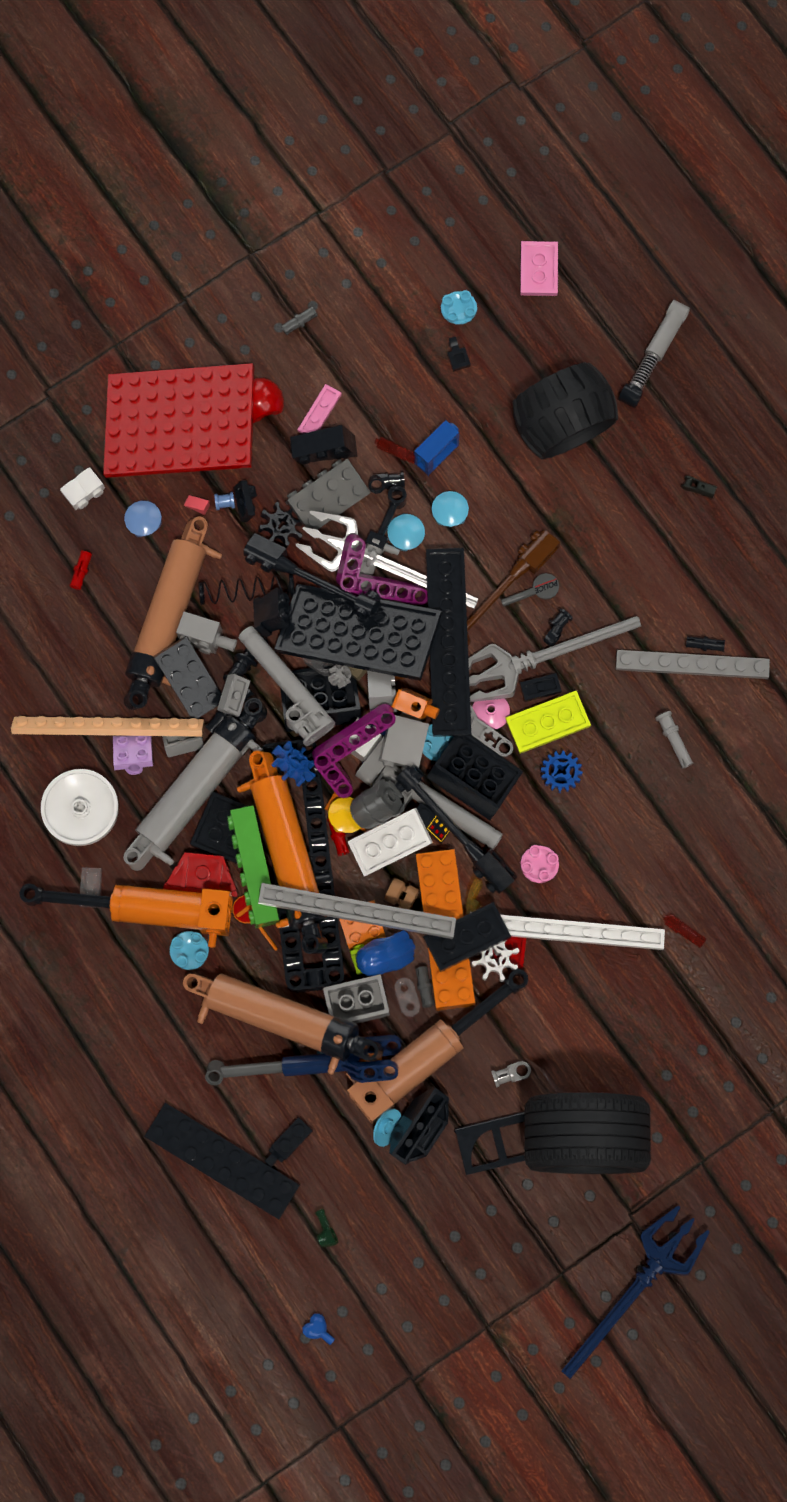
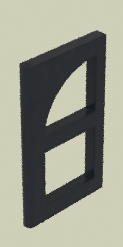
[454,1112,525,1175]

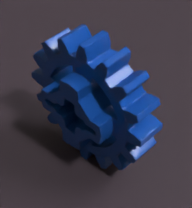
[541,751,583,793]

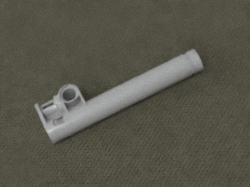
[239,626,335,746]
[372,765,503,850]

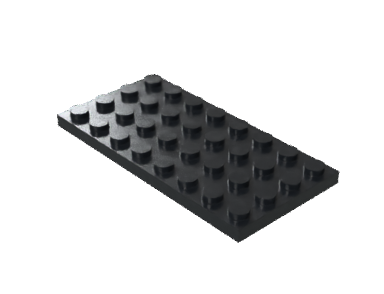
[275,584,442,681]

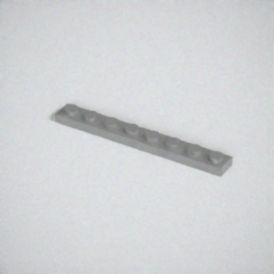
[616,650,770,679]

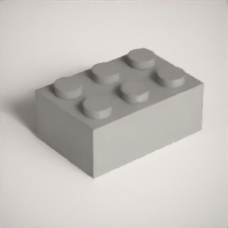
[323,974,390,1024]

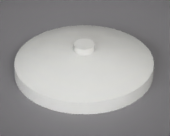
[41,769,119,846]

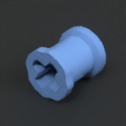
[214,492,235,511]

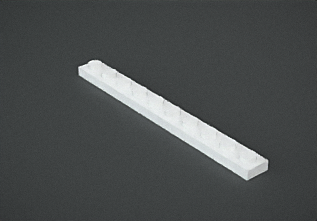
[471,912,665,950]

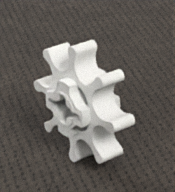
[471,940,519,982]

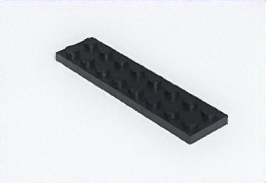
[144,1103,300,1220]

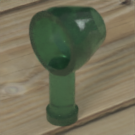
[315,1209,339,1247]

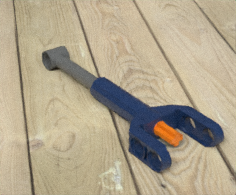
[205,1035,402,1085]

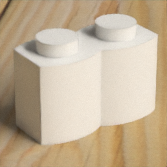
[60,467,105,510]

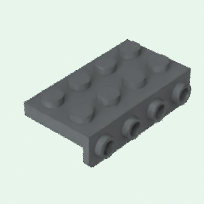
[285,459,371,535]

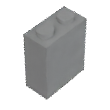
[379,715,429,770]

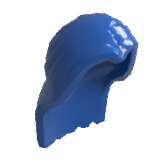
[356,930,416,977]

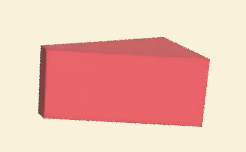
[184,495,210,515]

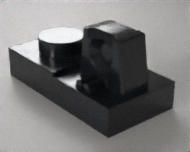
[233,480,257,522]

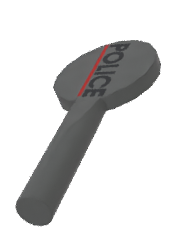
[501,573,559,607]

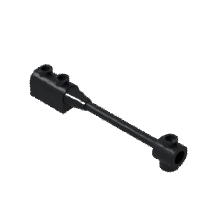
[244,533,381,619]
[395,764,517,894]

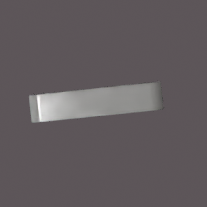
[355,708,424,787]

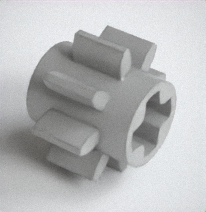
[328,665,351,689]

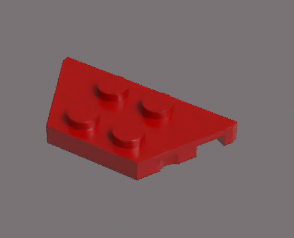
[163,852,238,897]

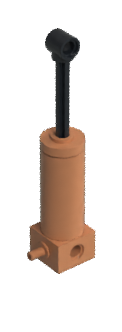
[346,969,528,1125]

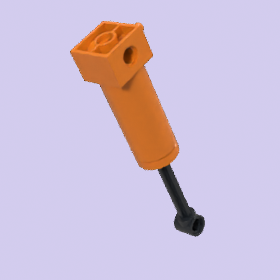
[19,884,233,948]

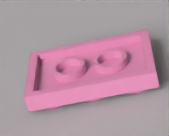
[521,241,558,296]

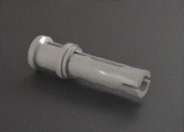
[655,711,694,769]

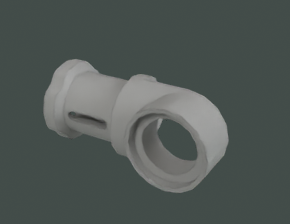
[491,1061,531,1088]

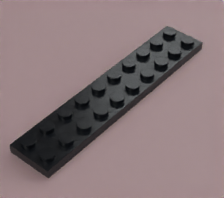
[426,548,472,737]

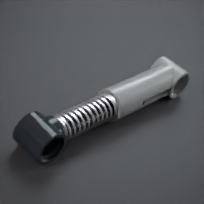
[618,300,690,408]

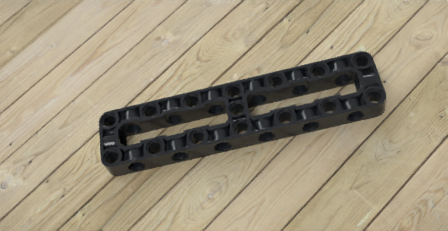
[260,739,345,993]

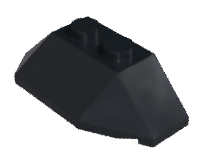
[389,1087,449,1165]

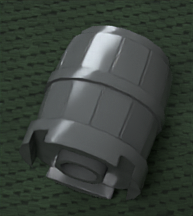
[350,779,405,829]

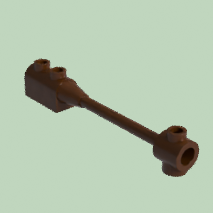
[467,530,560,646]

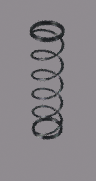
[198,574,295,605]

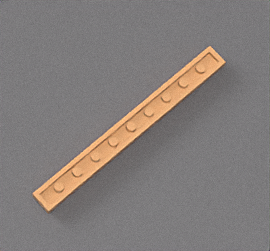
[11,716,204,737]

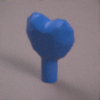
[302,1314,335,1345]

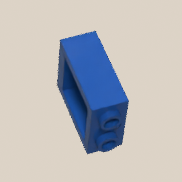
[414,420,459,476]

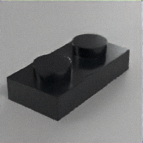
[520,673,562,702]

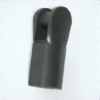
[681,476,717,499]

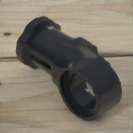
[368,471,405,494]
[543,608,573,647]

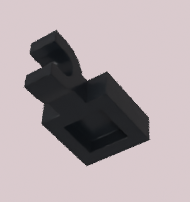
[447,336,471,372]

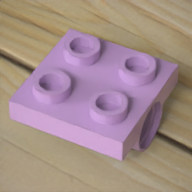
[113,735,153,775]

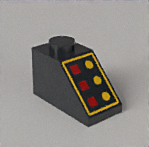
[417,803,451,844]

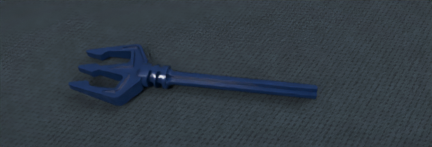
[561,1206,709,1379]

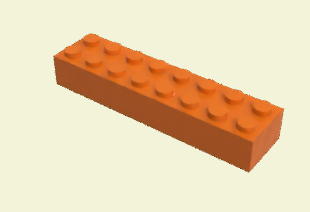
[416,849,475,1011]

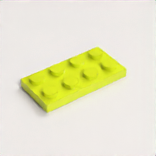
[505,690,591,754]

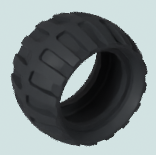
[512,362,618,460]

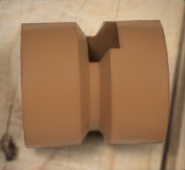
[384,878,420,910]

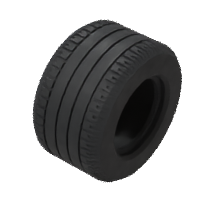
[524,1093,651,1174]

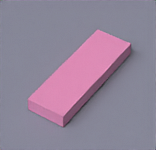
[297,384,342,434]

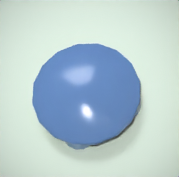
[124,501,162,537]

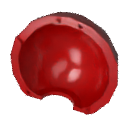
[253,378,285,423]

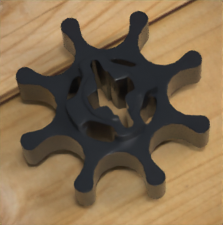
[258,502,302,549]

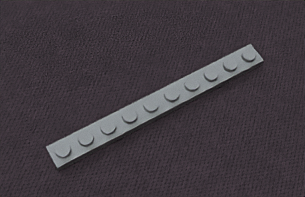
[258,883,456,939]

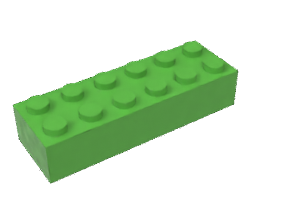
[227,806,279,929]

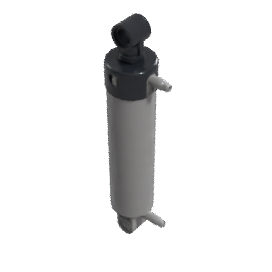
[123,698,267,871]

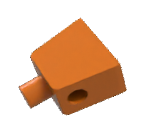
[392,688,440,719]

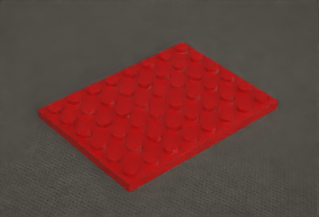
[103,363,254,478]

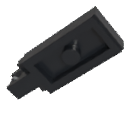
[265,1117,313,1167]

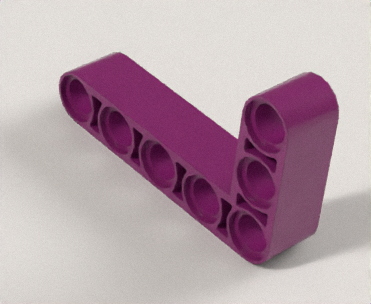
[336,534,428,605]
[312,704,396,798]

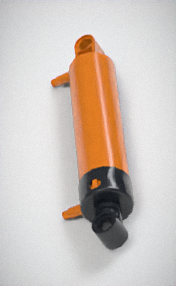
[237,751,328,954]

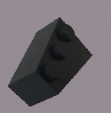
[290,425,358,464]

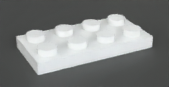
[348,808,433,876]

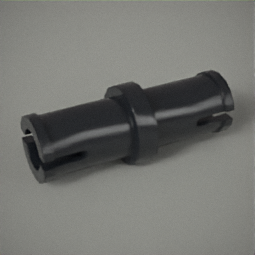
[686,635,725,652]

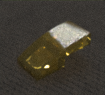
[466,878,483,915]

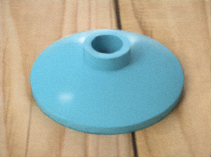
[373,1109,401,1147]

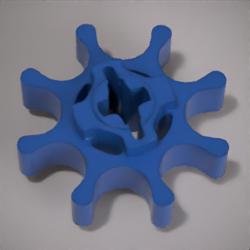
[272,741,316,787]

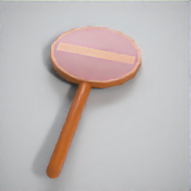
[232,895,278,951]

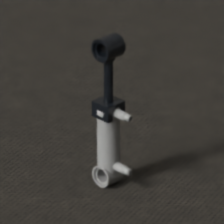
[349,486,407,595]

